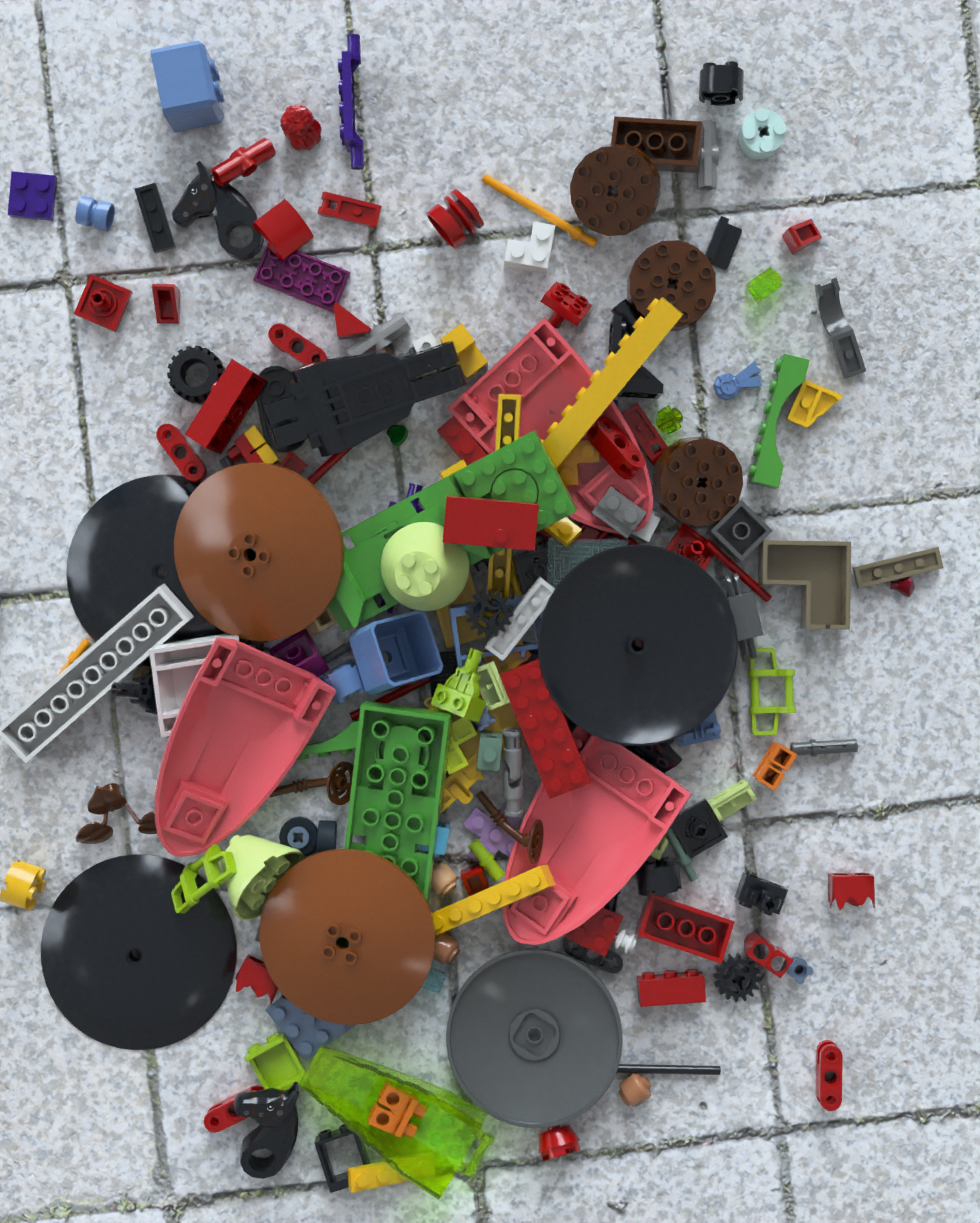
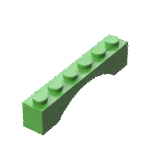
[748,354,810,489]
[297,720,359,760]

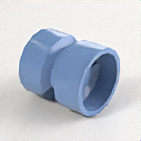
[75,195,115,232]

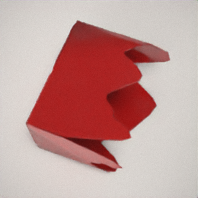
[828,873,875,910]
[744,932,793,979]
[230,954,278,1005]

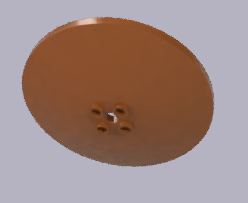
[174,462,345,641]
[259,848,436,1025]

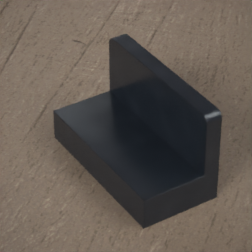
[705,216,742,270]

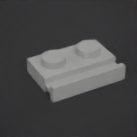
[592,486,647,538]

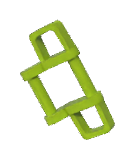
[748,648,796,736]
[171,844,237,914]

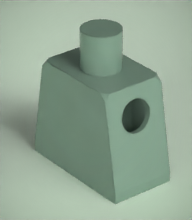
[476,730,502,774]

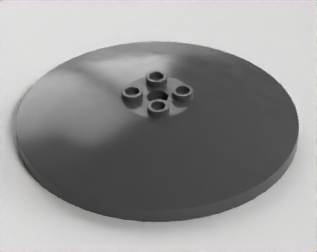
[446,948,623,1128]

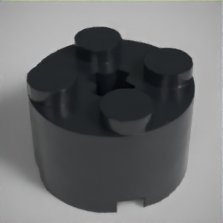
[699,61,744,106]
[636,857,682,896]

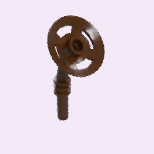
[269,761,354,805]
[476,791,543,864]

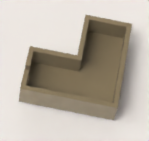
[758,540,851,630]

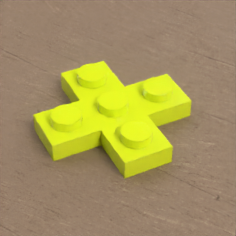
[430,706,478,775]

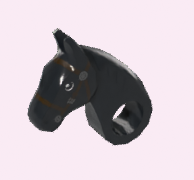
[172,161,264,261]
[234,1081,300,1179]

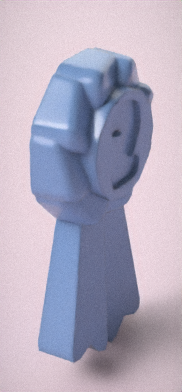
[713,361,762,401]

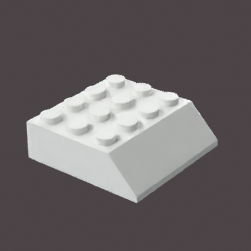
[149,633,239,737]

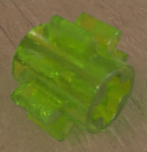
[656,406,683,434]

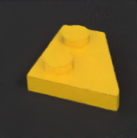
[786,380,843,429]

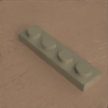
[852,547,944,589]

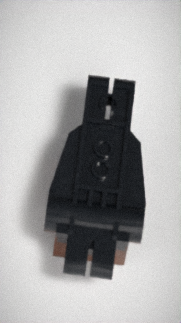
[262,341,467,457]

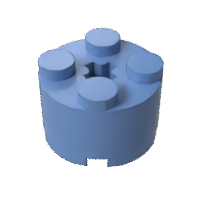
[320,659,365,704]

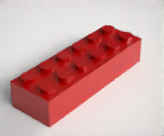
[500,658,591,799]

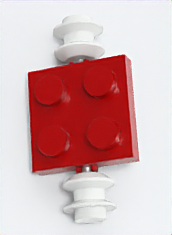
[565,907,637,957]

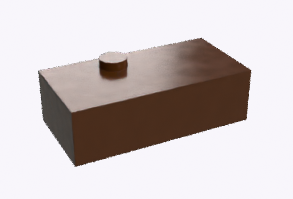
[611,116,705,173]

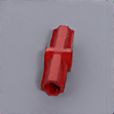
[211,138,276,187]

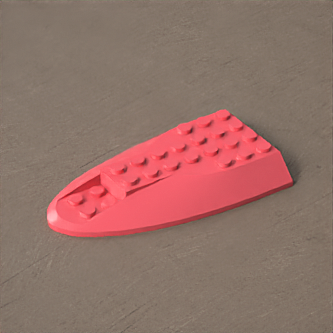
[447,317,653,534]
[155,638,336,857]
[503,725,692,945]

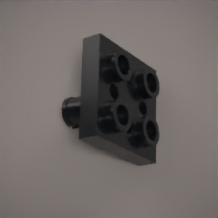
[513,545,552,595]
[626,739,683,773]
[671,798,728,859]

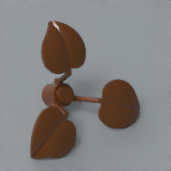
[76,783,157,844]

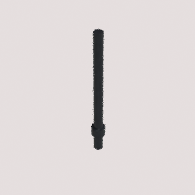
[616,1064,721,1075]

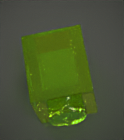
[746,267,783,304]

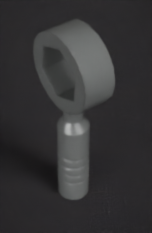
[324,642,351,663]

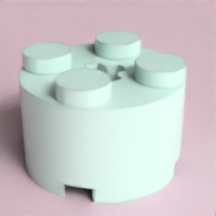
[738,108,786,160]

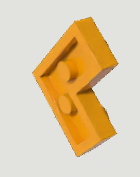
[557,440,600,485]

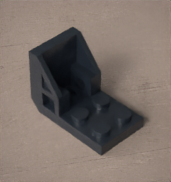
[608,315,664,399]

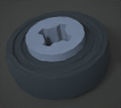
[279,817,318,855]

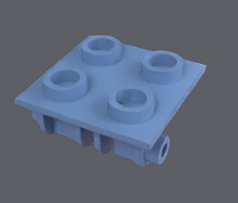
[676,710,721,747]

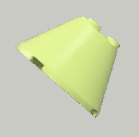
[380,522,470,611]
[218,834,305,920]

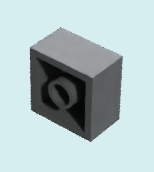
[707,500,773,563]

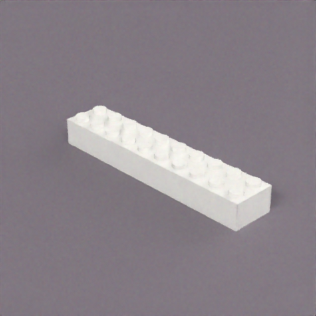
[0,583,194,763]

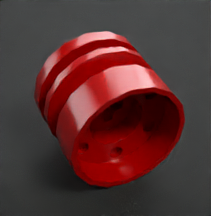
[426,189,484,249]

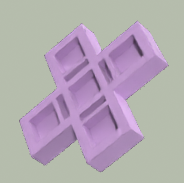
[463,801,523,862]

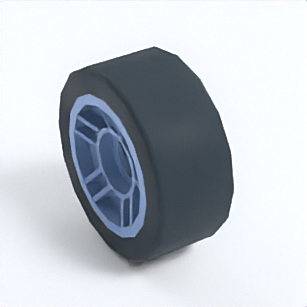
[317,820,337,853]

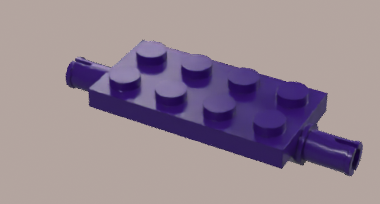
[338,34,364,170]

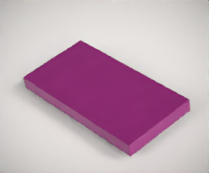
[253,244,351,313]

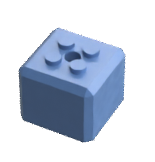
[151,41,225,133]
[349,610,443,696]

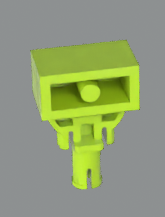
[430,648,486,723]

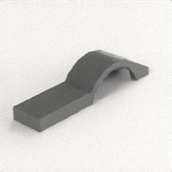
[815,278,866,379]

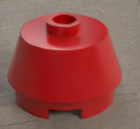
[538,1125,581,1161]

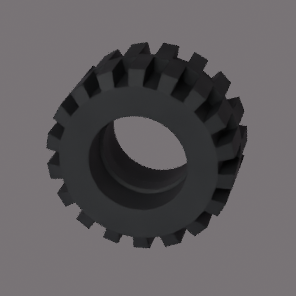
[167,345,225,404]

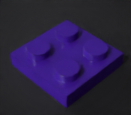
[7,171,57,221]

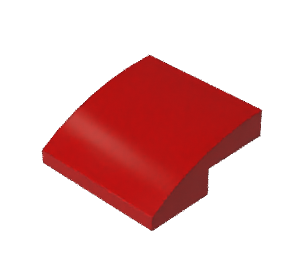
[253,199,314,262]

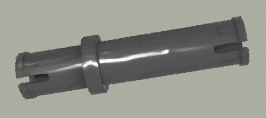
[790,739,858,757]

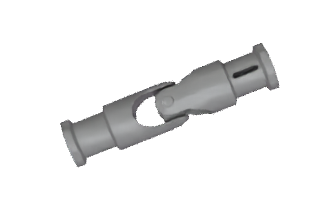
[503,727,523,817]

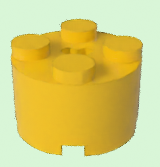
[0,860,47,911]

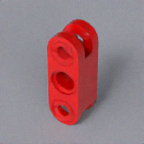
[268,323,328,366]
[587,416,645,480]
[156,424,207,482]
[816,1040,843,1111]
[204,1085,264,1133]

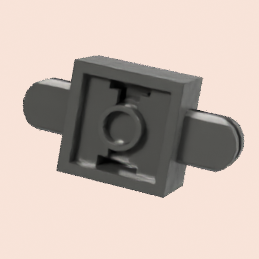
[723,573,763,661]

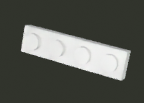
[485,576,555,661]

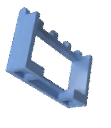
[448,594,541,668]

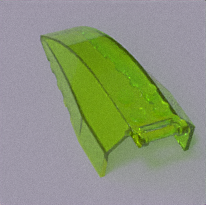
[299,1045,495,1200]

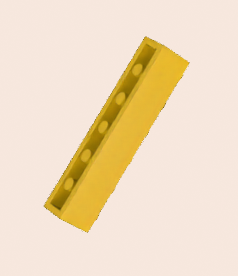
[432,864,556,936]

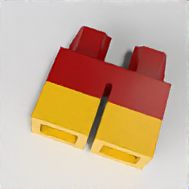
[227,426,280,465]

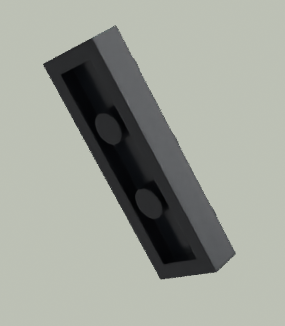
[134,183,176,254]

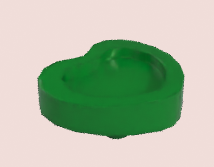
[387,425,408,446]

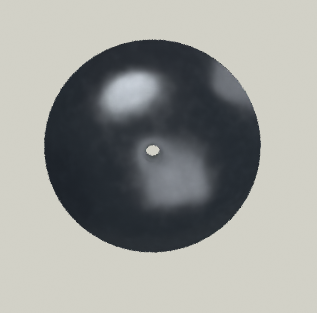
[66,475,256,667]
[538,545,738,746]
[41,854,237,1050]

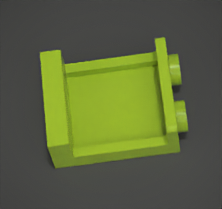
[244,1032,310,1091]

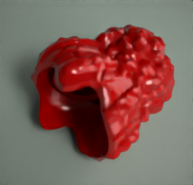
[280,105,322,150]

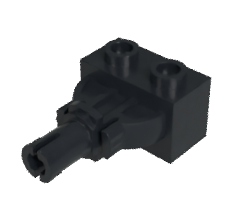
[111,668,157,715]
[735,872,788,916]

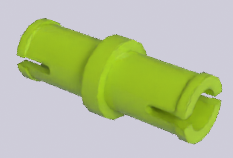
[468,838,505,881]

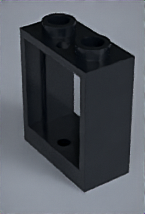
[314,1122,371,1193]

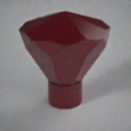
[890,577,915,597]

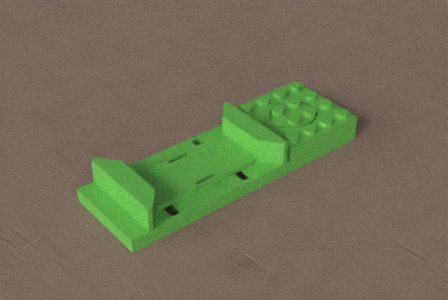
[329,429,577,632]
[338,700,453,947]

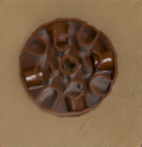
[570,144,661,236]
[627,240,716,331]
[652,437,743,526]

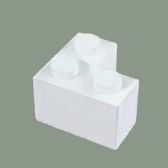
[504,222,555,274]

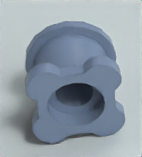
[474,705,496,732]
[787,957,813,984]

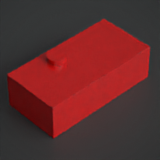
[185,359,267,454]
[443,495,539,551]
[635,892,735,964]

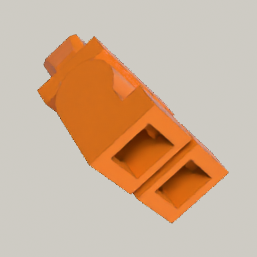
[752,742,797,791]
[367,1080,427,1138]

